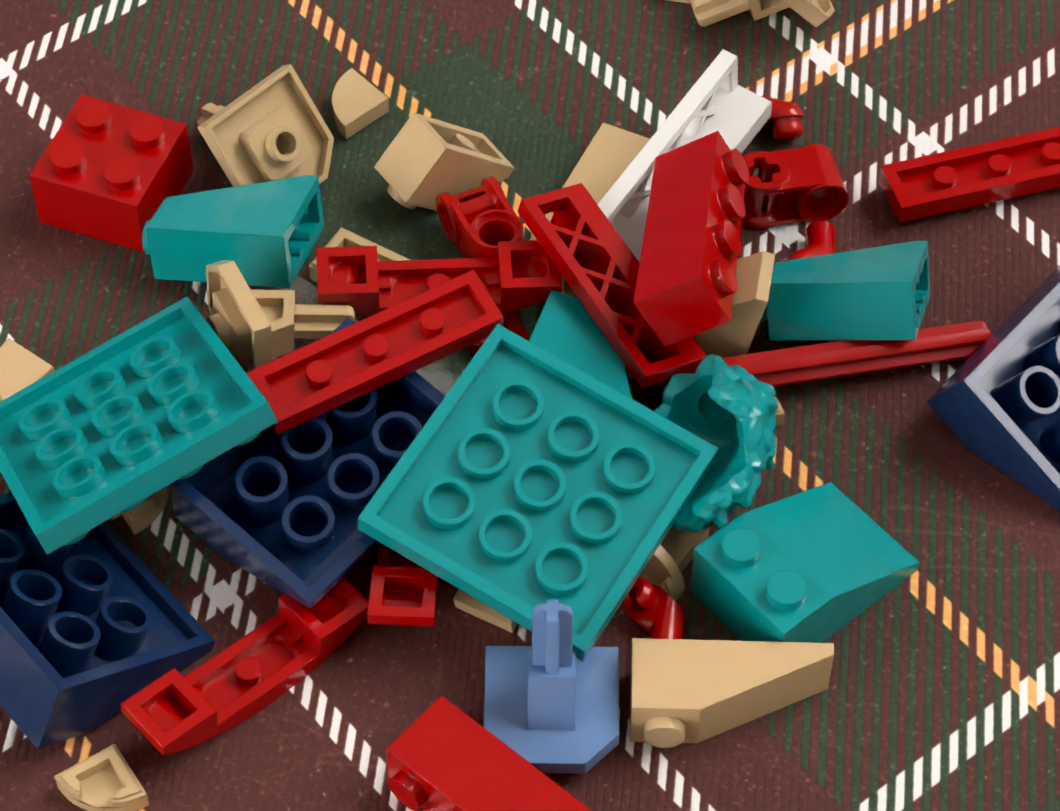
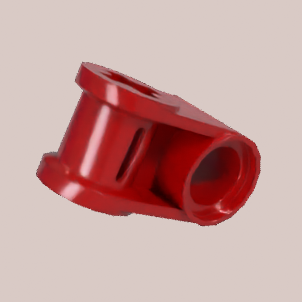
[741,144,849,229]
[436,176,524,258]

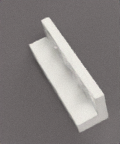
[597,49,772,262]

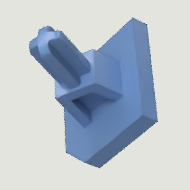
[484,599,619,774]

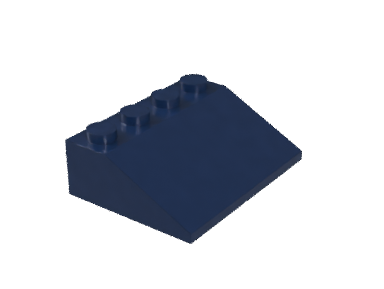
[927,265,1060,511]
[169,317,445,609]
[0,492,216,749]

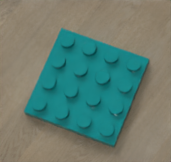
[0,297,278,555]
[358,324,719,662]

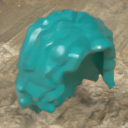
[654,354,778,532]

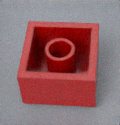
[29,94,194,252]

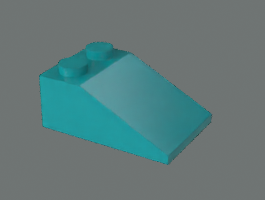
[690,482,920,643]

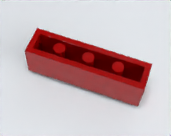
[633,131,750,347]
[386,695,591,811]

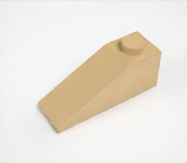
[630,638,834,748]

